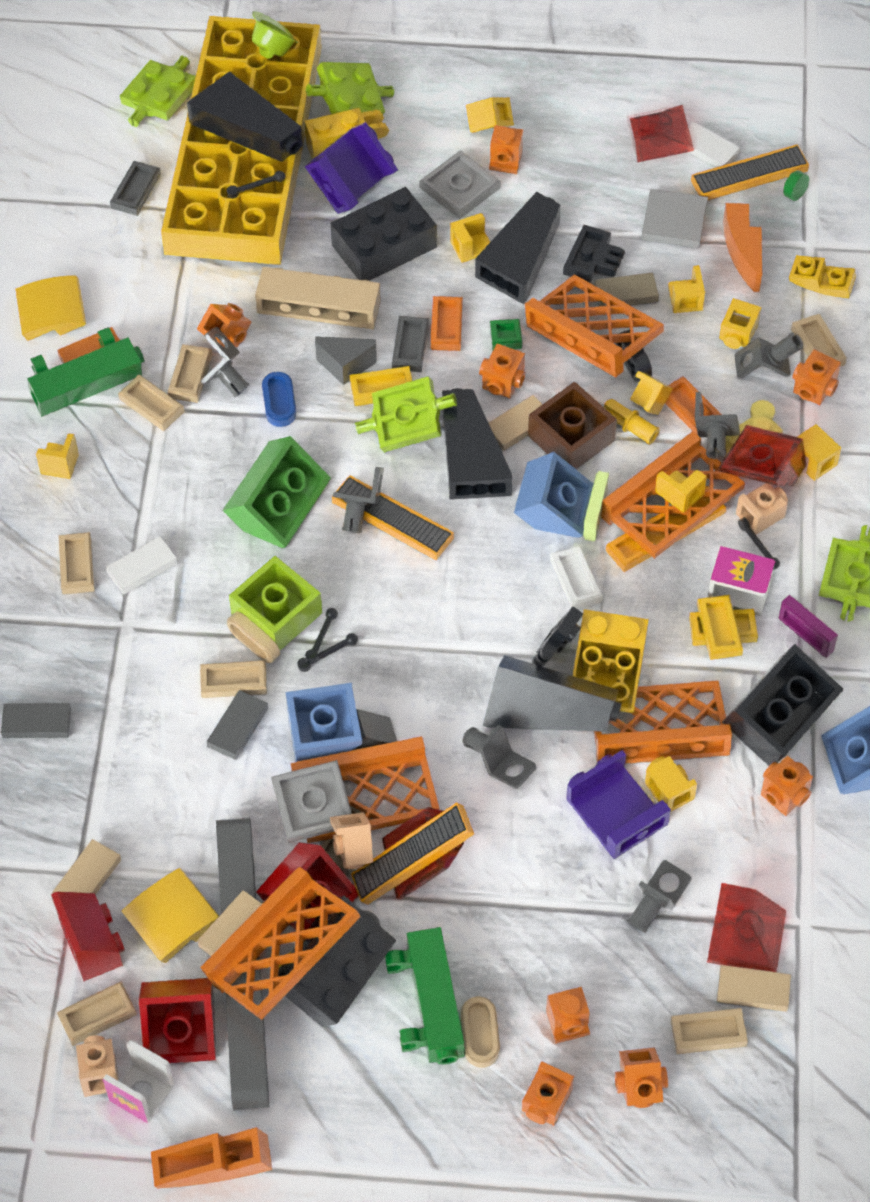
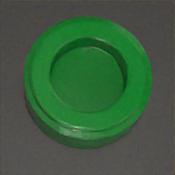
[783,170,810,201]

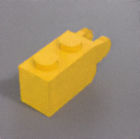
[304,108,389,160]

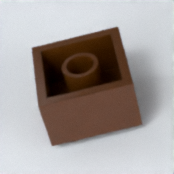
[528,381,617,469]

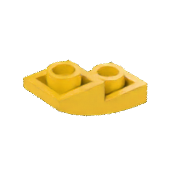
[789,255,856,299]

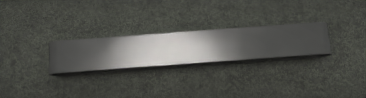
[216,817,269,1111]

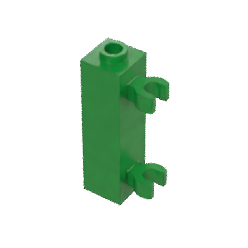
[27,327,145,417]
[385,927,464,1065]

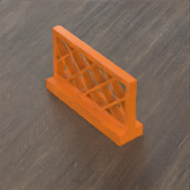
[525,274,664,378]
[601,431,745,559]
[593,680,732,764]
[290,736,440,844]
[200,867,361,1020]

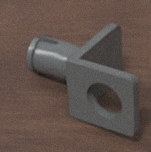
[201,327,250,398]
[734,332,803,379]
[695,392,740,459]
[333,467,384,533]
[462,725,537,789]
[627,860,692,933]

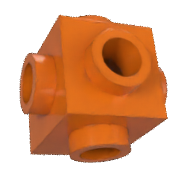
[197,303,252,347]
[479,344,526,398]
[792,349,841,405]
[761,755,813,816]
[615,1047,668,1108]

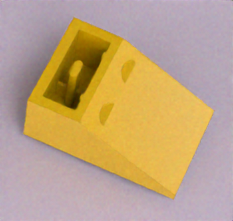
[572,609,649,713]

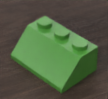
[222,436,331,548]

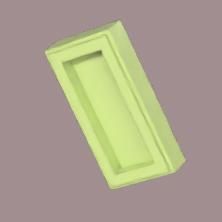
[583,471,609,542]

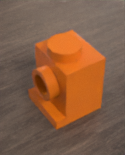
[489,125,523,174]
[546,987,590,1044]
[522,1061,574,1126]

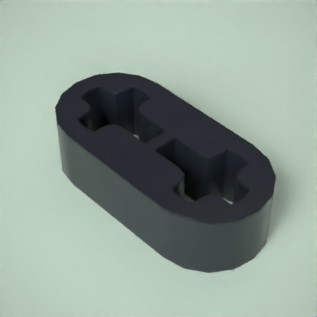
[615,329,652,382]

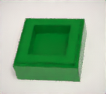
[490,319,523,351]

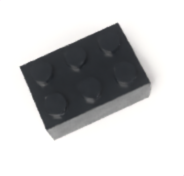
[330,187,437,281]
[722,644,844,766]
[278,896,396,1027]

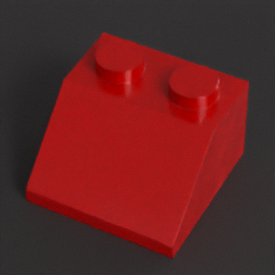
[256,842,359,930]
[51,891,125,981]
[139,978,216,1063]

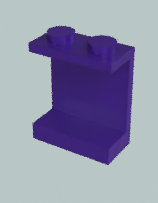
[304,122,398,214]
[566,750,671,859]

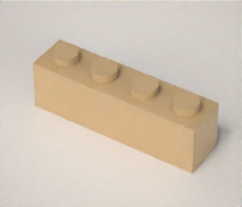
[255,267,381,330]

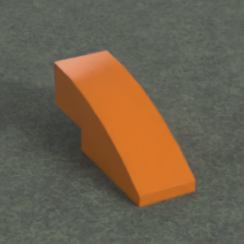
[723,203,762,292]
[151,1127,272,1189]

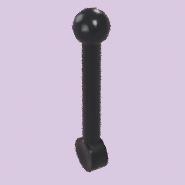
[227,171,286,198]
[738,517,780,570]
[305,608,338,663]
[297,633,358,672]

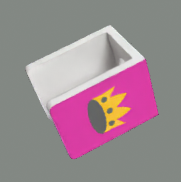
[707,546,775,616]
[103,1040,175,1123]

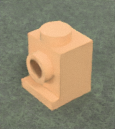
[736,482,788,535]
[330,812,373,869]
[76,1035,119,1097]

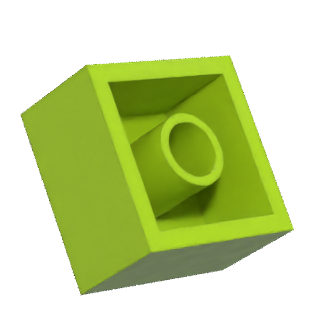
[229,556,323,650]

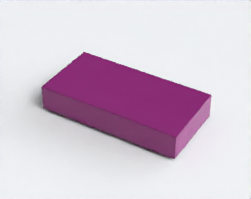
[778,594,838,658]

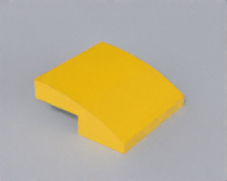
[15,275,86,341]
[121,868,219,963]

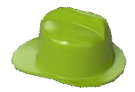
[252,11,298,59]

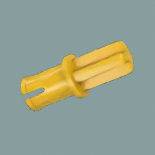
[603,399,660,445]

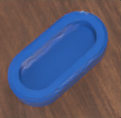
[262,372,296,427]

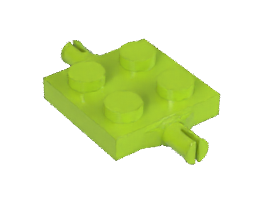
[119,55,196,127]
[306,62,394,114]
[355,376,457,453]
[818,525,870,622]

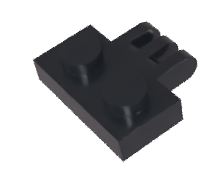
[563,225,625,283]
[532,606,583,667]

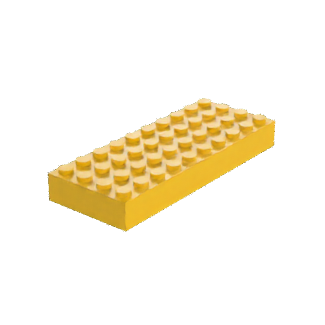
[161,16,322,265]

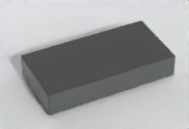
[110,160,161,216]
[392,315,429,372]
[206,690,269,760]
[1,703,71,738]

